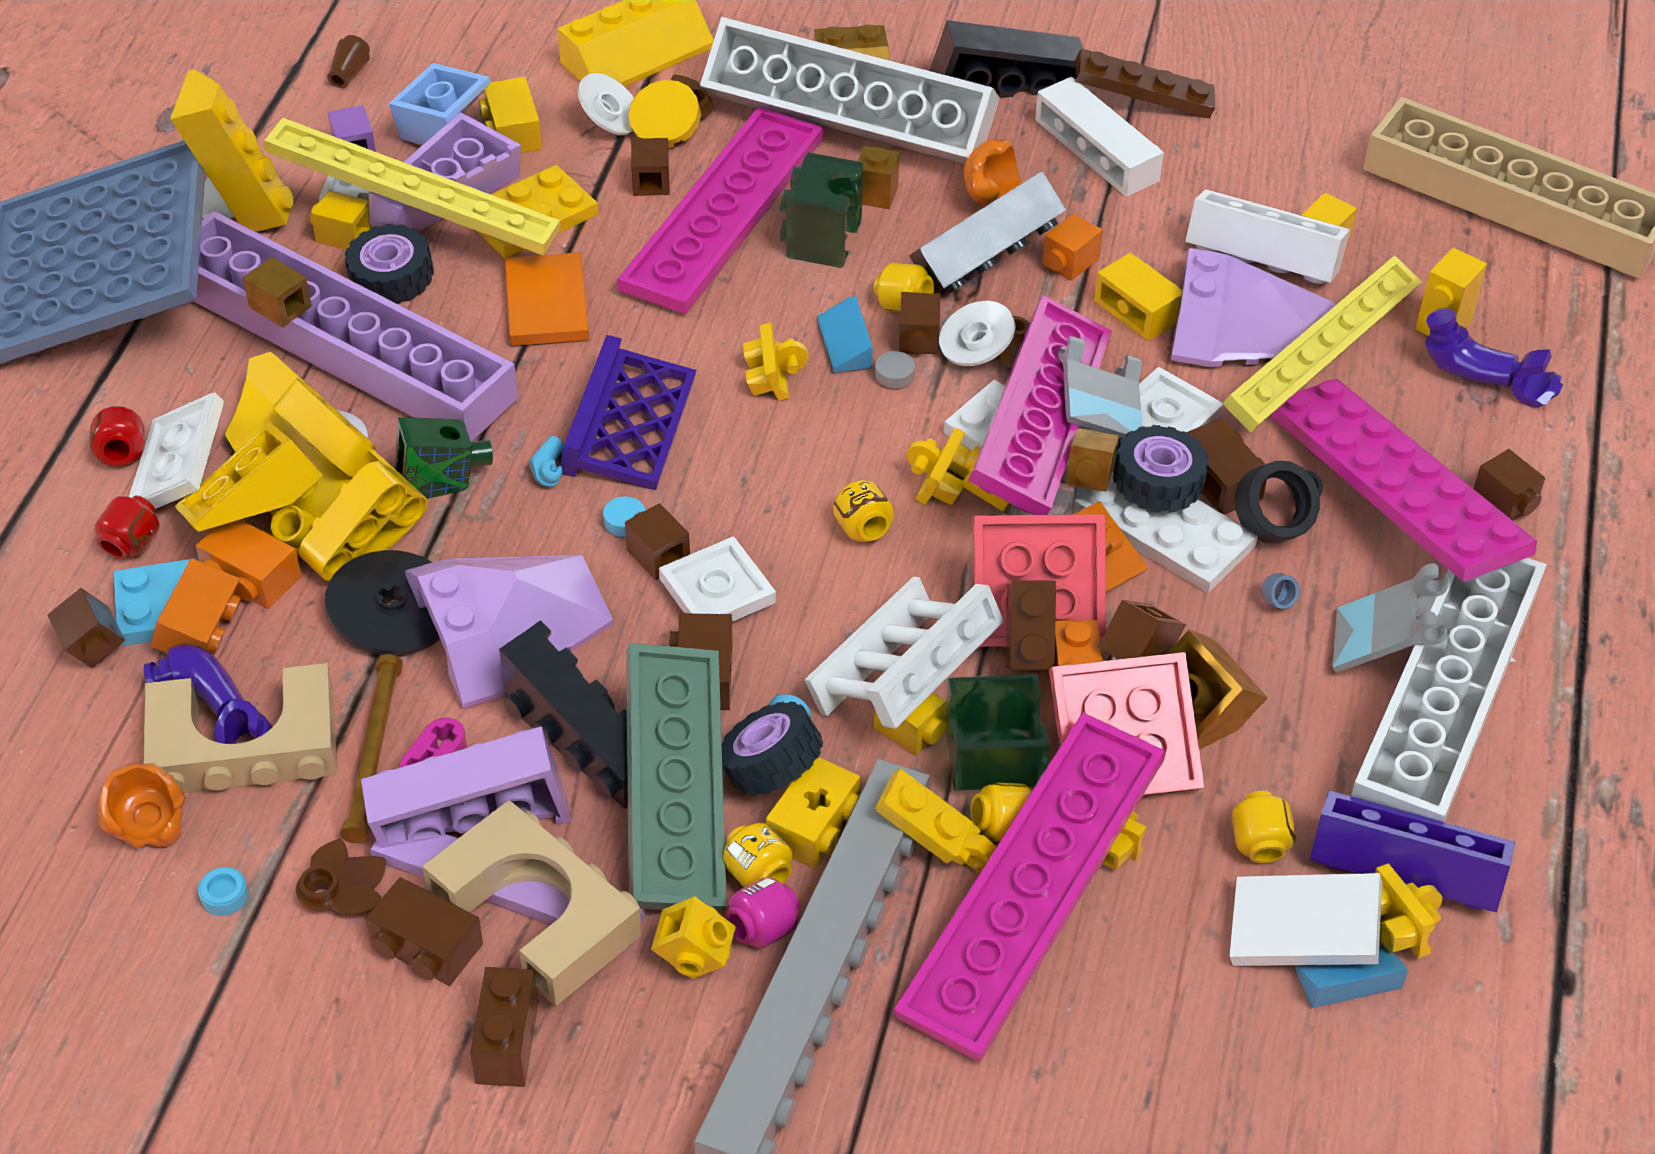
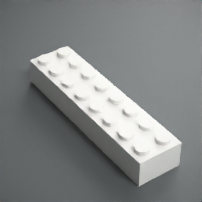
[700,17,1000,165]
[1351,558,1547,822]

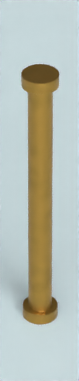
[340,654,403,843]

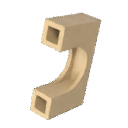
[144,663,337,793]
[422,800,641,1006]

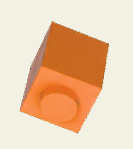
[1042,213,1103,281]

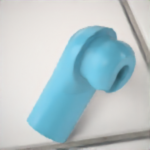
[529,436,564,487]

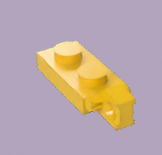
[875,768,997,873]

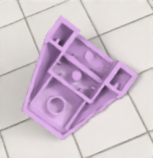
[1171,248,1335,367]
[405,555,613,709]

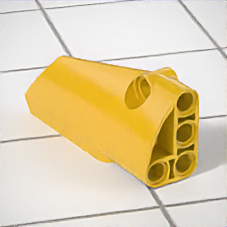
[224,352,428,581]

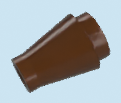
[327,35,370,88]

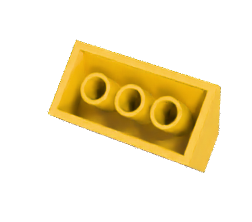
[557,0,714,87]
[170,69,294,232]

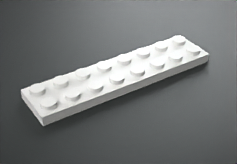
[943,380,1258,594]

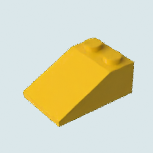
[175,423,323,532]

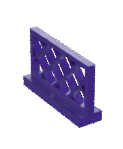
[561,335,697,490]

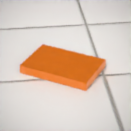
[505,252,589,346]

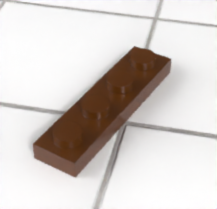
[1075,48,1215,119]

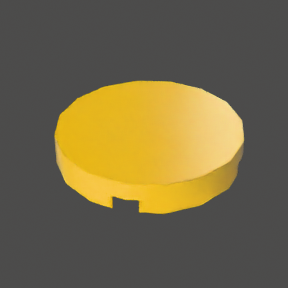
[628,80,701,148]

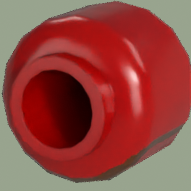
[90,406,145,467]
[94,495,160,560]

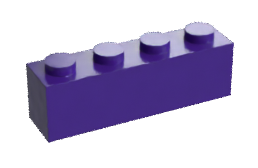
[1310,790,1515,913]

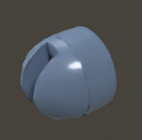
[1261,573,1300,609]

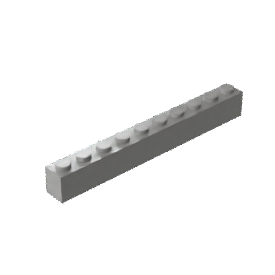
[694,759,930,1154]

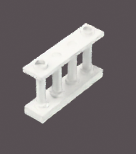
[804,576,1004,729]

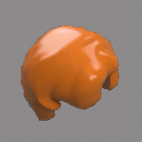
[964,139,1022,207]
[98,763,186,848]

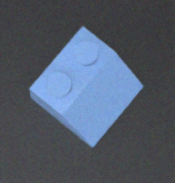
[389,63,491,145]

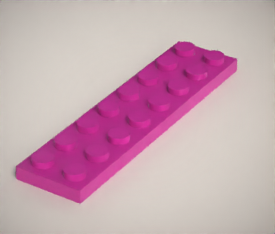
[617,106,823,314]
[968,295,1111,515]
[1271,378,1537,582]
[894,712,1165,1063]

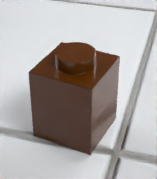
[631,138,670,196]
[899,292,940,354]
[1473,449,1546,521]
[625,503,690,580]
[47,588,126,668]

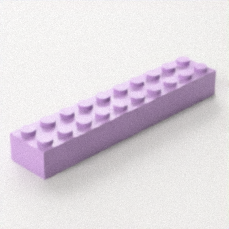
[194,211,518,442]

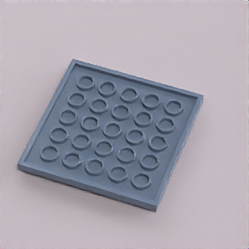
[0,140,205,365]

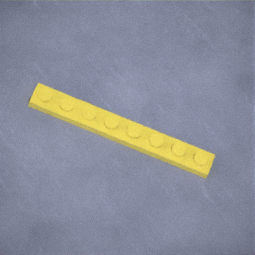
[264,117,560,256]
[1222,255,1422,432]

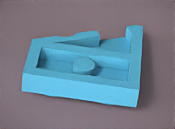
[114,558,198,646]

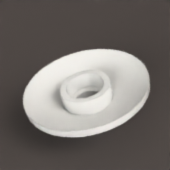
[578,73,634,135]
[939,301,1015,366]

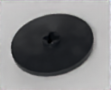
[325,550,440,656]

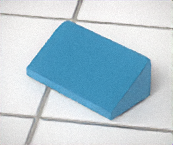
[817,296,873,373]
[1295,945,1408,1008]

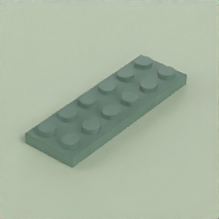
[626,643,727,913]

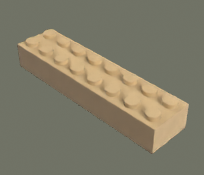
[1363,97,1655,279]

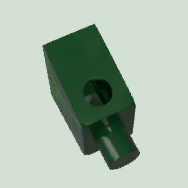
[394,417,493,499]

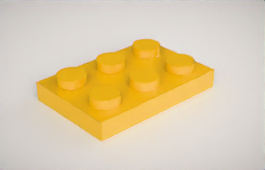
[477,164,599,259]

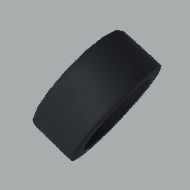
[1235,461,1320,543]

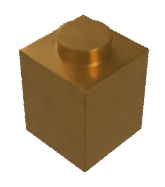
[854,146,900,210]
[243,257,312,328]
[1065,428,1119,492]

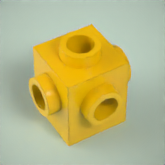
[651,896,736,979]

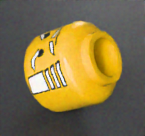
[723,823,793,887]

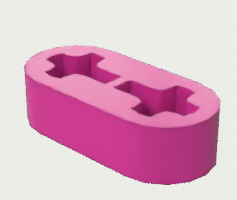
[399,717,467,768]

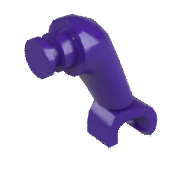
[1425,308,1563,407]
[144,644,272,744]

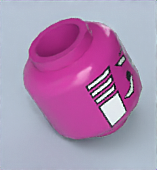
[726,877,799,948]

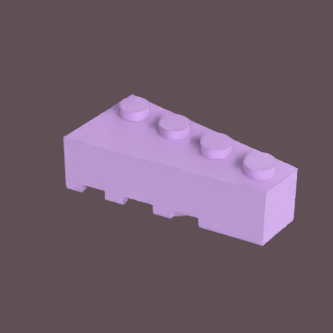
[369,112,521,232]
[361,727,572,848]

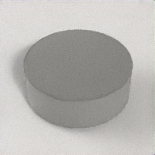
[875,351,915,389]

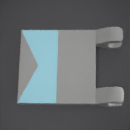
[1058,336,1142,439]
[1332,563,1448,673]

